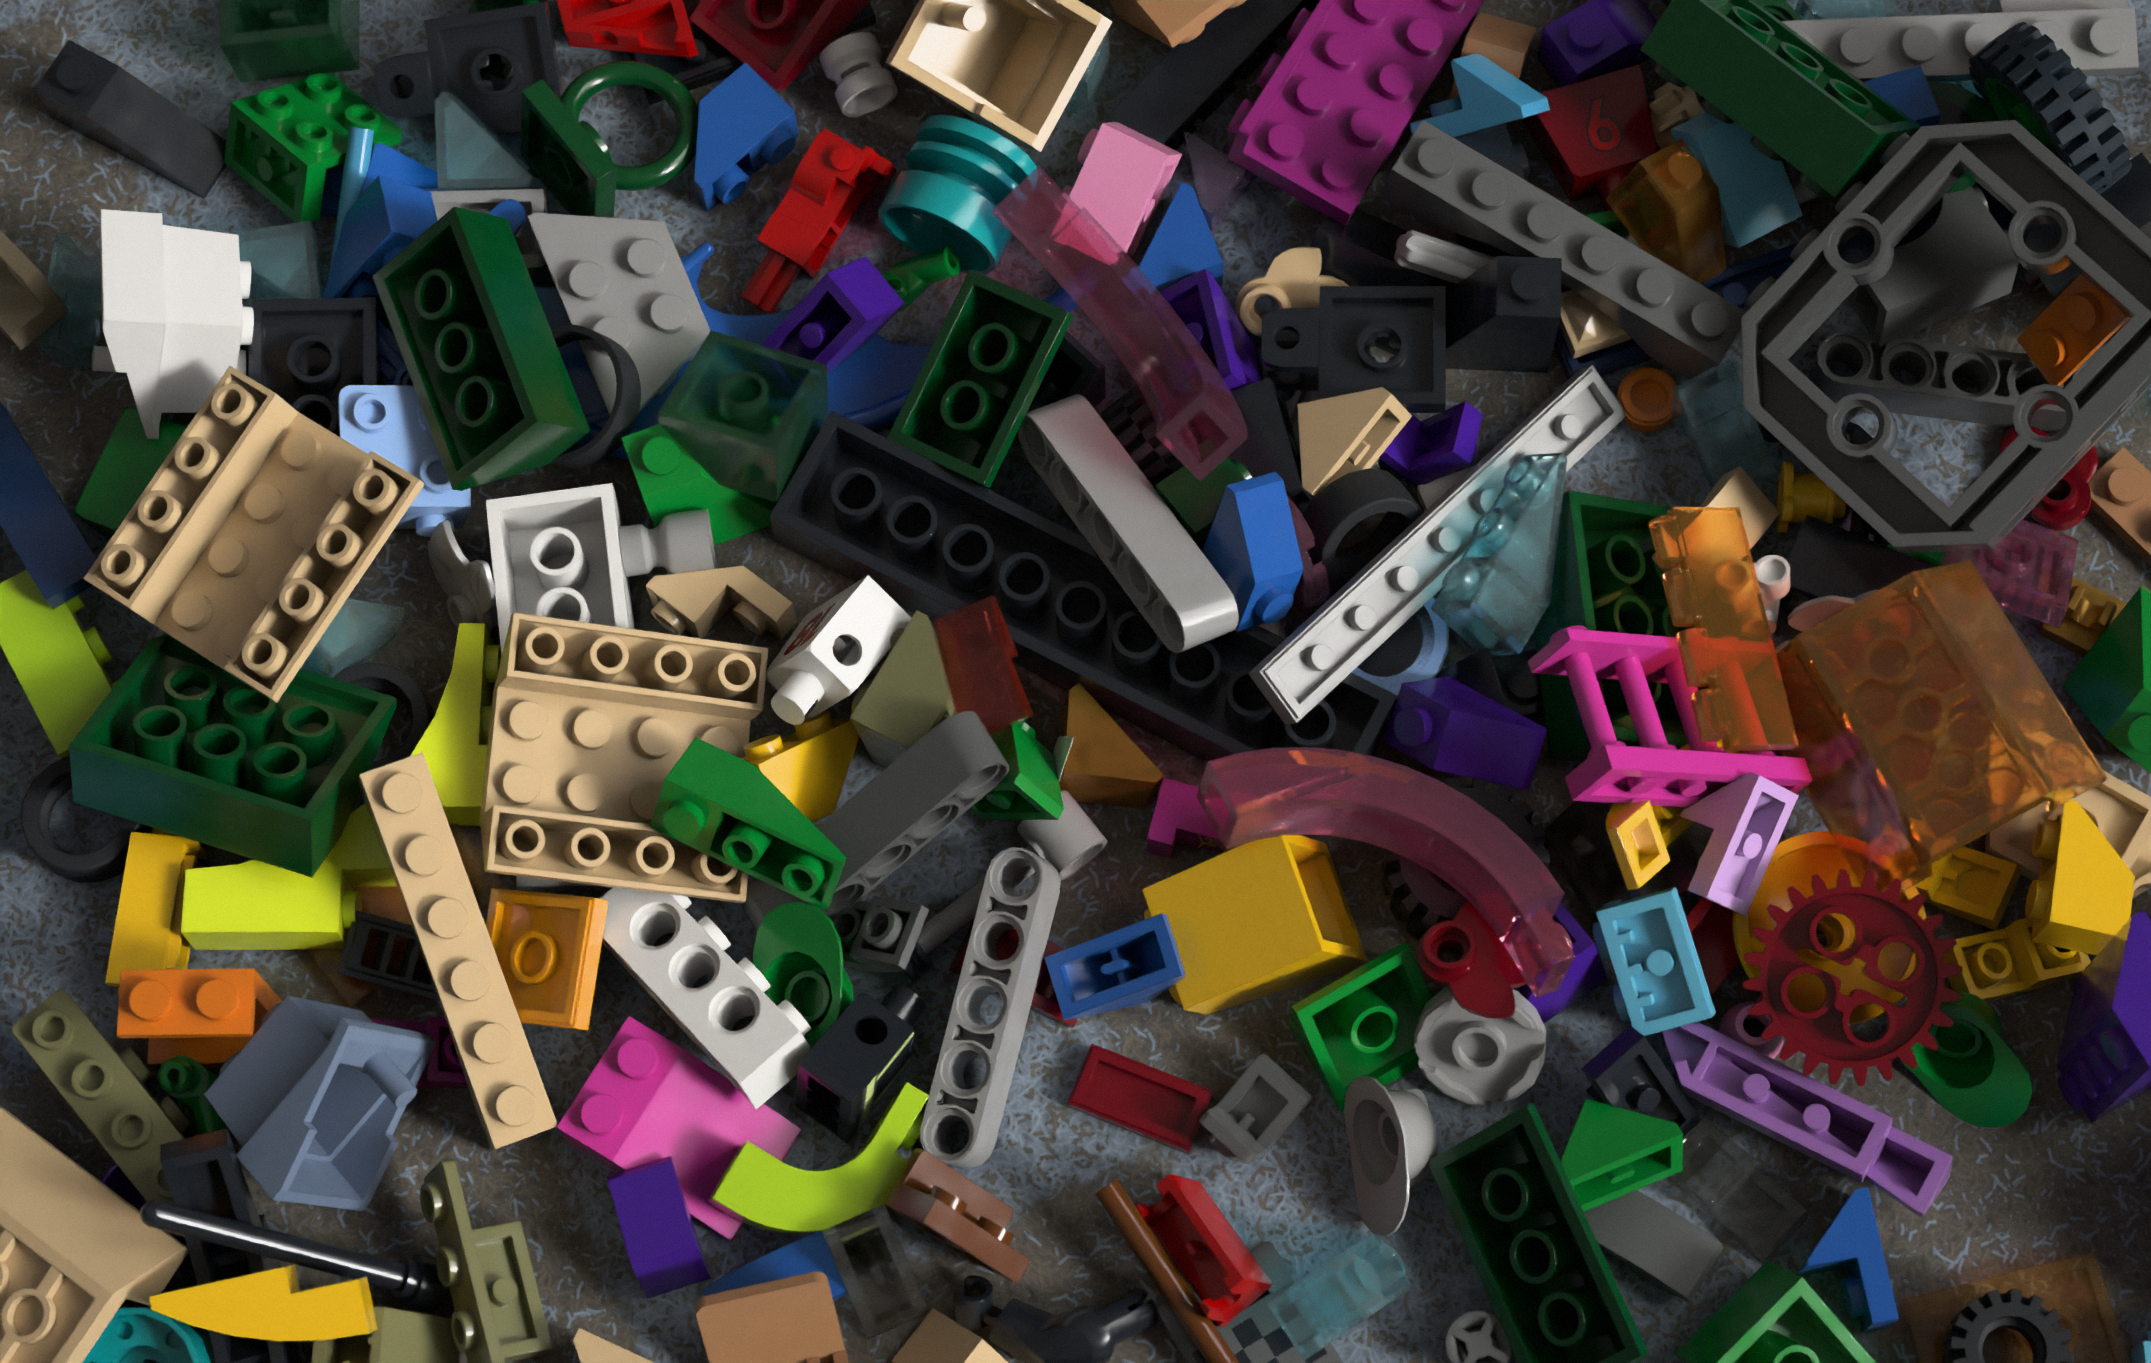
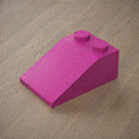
[557,1016,802,1242]

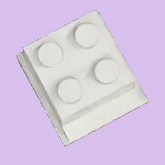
[92,209,254,439]

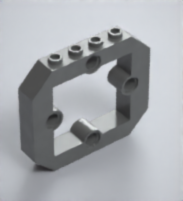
[1742,120,2151,553]

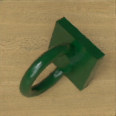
[521,61,699,218]

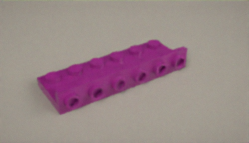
[1227,0,1485,226]

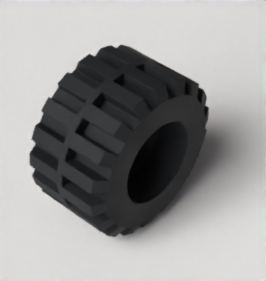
[1382,777,1550,954]

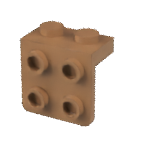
[695,1272,849,1363]

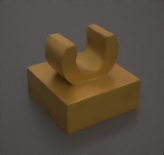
[2038,575,2127,657]

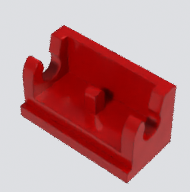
[1135,1174,1273,1327]

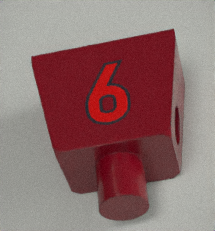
[1524,64,1657,211]

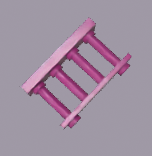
[1528,625,1813,807]

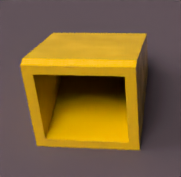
[1142,828,1369,1015]

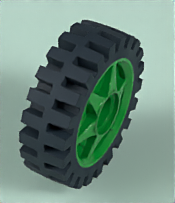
[1969,22,2132,194]

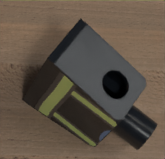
[795,984,926,1144]

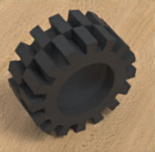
[1101,381,1202,489]
[1942,1289,2074,1363]

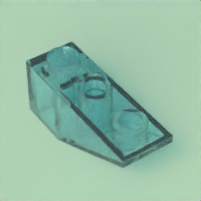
[1431,453,1567,655]

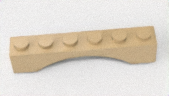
[358,752,558,1151]

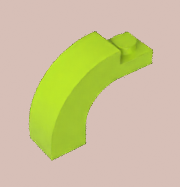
[707,1082,929,1235]

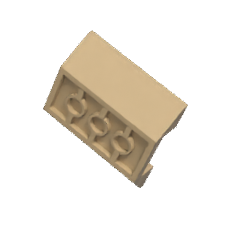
[83,366,425,702]
[480,612,768,903]
[0,1107,189,1363]

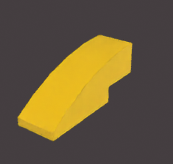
[149,1264,378,1341]

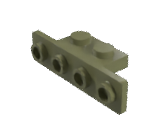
[12,989,193,1205]
[420,1159,552,1363]

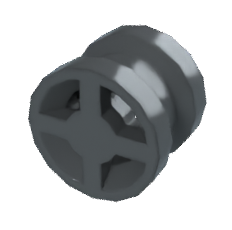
[1443,1311,1512,1363]

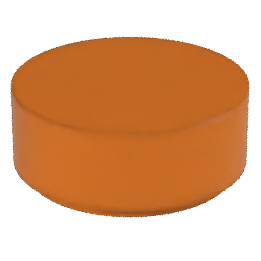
[1616,368,1680,432]

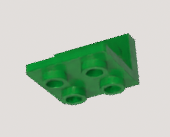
[224,72,402,226]

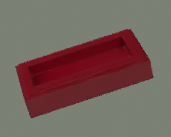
[1067,1044,1213,1155]

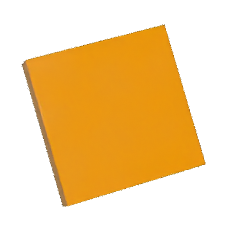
[486,888,608,1031]

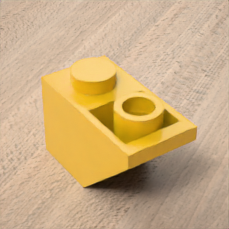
[741,711,859,823]
[2025,799,2135,955]

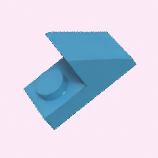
[1410,53,1550,137]

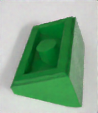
[74,407,187,537]

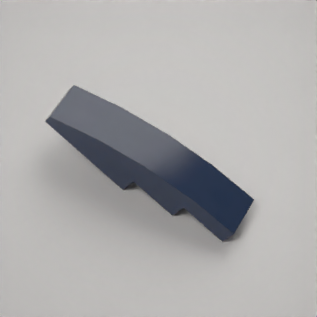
[0,401,97,610]

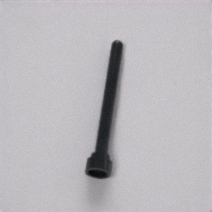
[140,1200,446,1313]

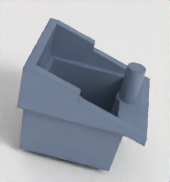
[204,996,437,1211]

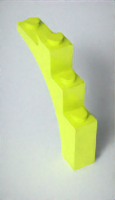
[181,623,502,950]

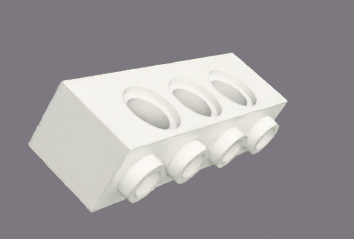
[600,888,811,1110]

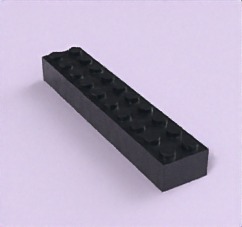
[769,411,1397,827]

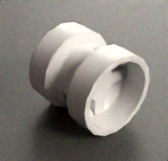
[819,32,898,117]

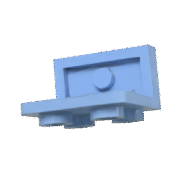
[338,385,471,537]

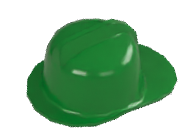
[751,901,854,1049]
[1899,991,2032,1128]

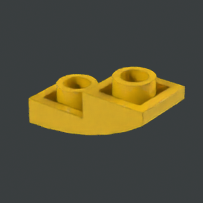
[1941,918,2091,1003]

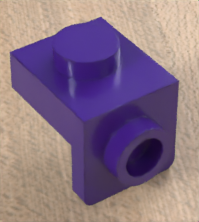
[1379,401,1483,487]

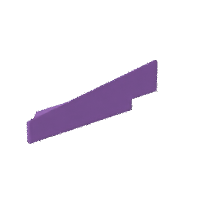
[1661,1022,1953,1217]

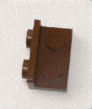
[883,1148,1031,1283]

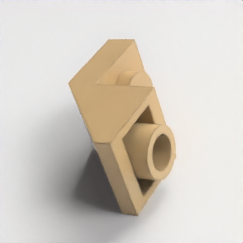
[646,566,797,640]

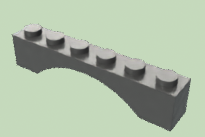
[1380,120,1747,388]

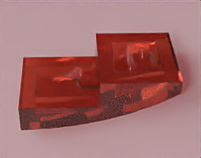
[935,596,1034,735]

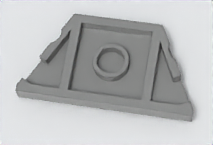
[527,213,712,417]

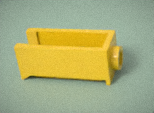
[105,828,208,996]

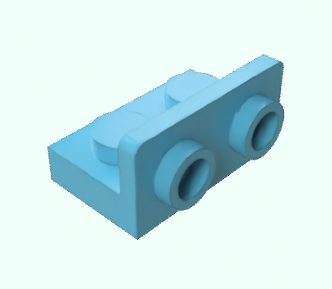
[1593,887,1716,1036]

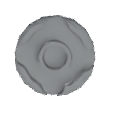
[1414,986,1546,1105]

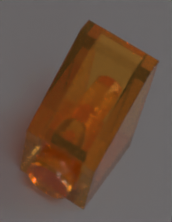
[1605,139,1726,285]

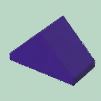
[607,1156,710,1299]

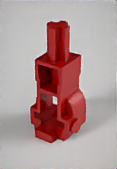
[740,128,897,314]

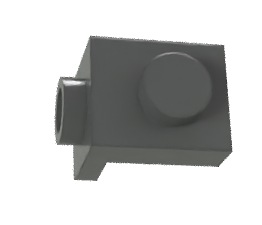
[1199,1053,1313,1164]

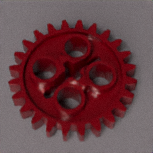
[1742,869,1963,1086]

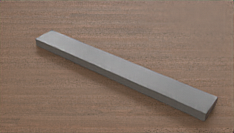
[1248,365,1625,725]

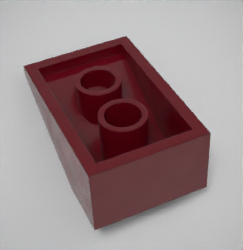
[689,0,871,91]

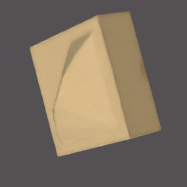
[1559,289,1632,359]

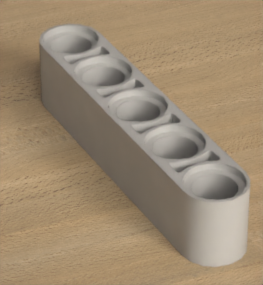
[1017,394,1239,653]
[920,847,1061,1169]

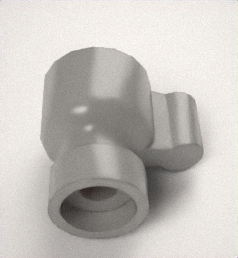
[619,509,718,577]

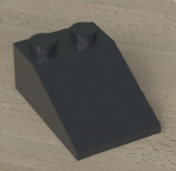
[249,297,381,436]

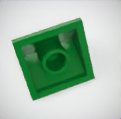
[1288,942,1432,1112]

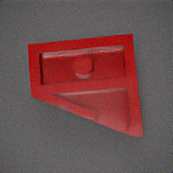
[557,0,698,57]

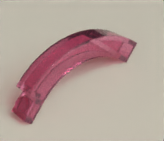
[991,165,1248,482]
[1196,747,1575,998]

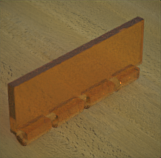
[1649,507,1798,751]

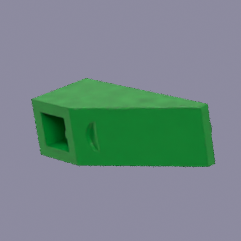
[649,737,846,911]

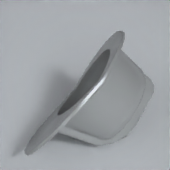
[1344,1076,1438,1237]

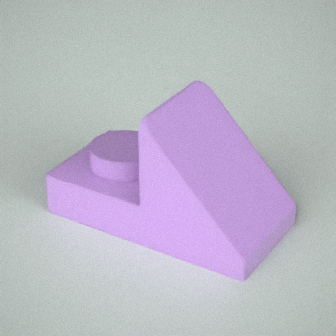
[1679,772,1799,916]

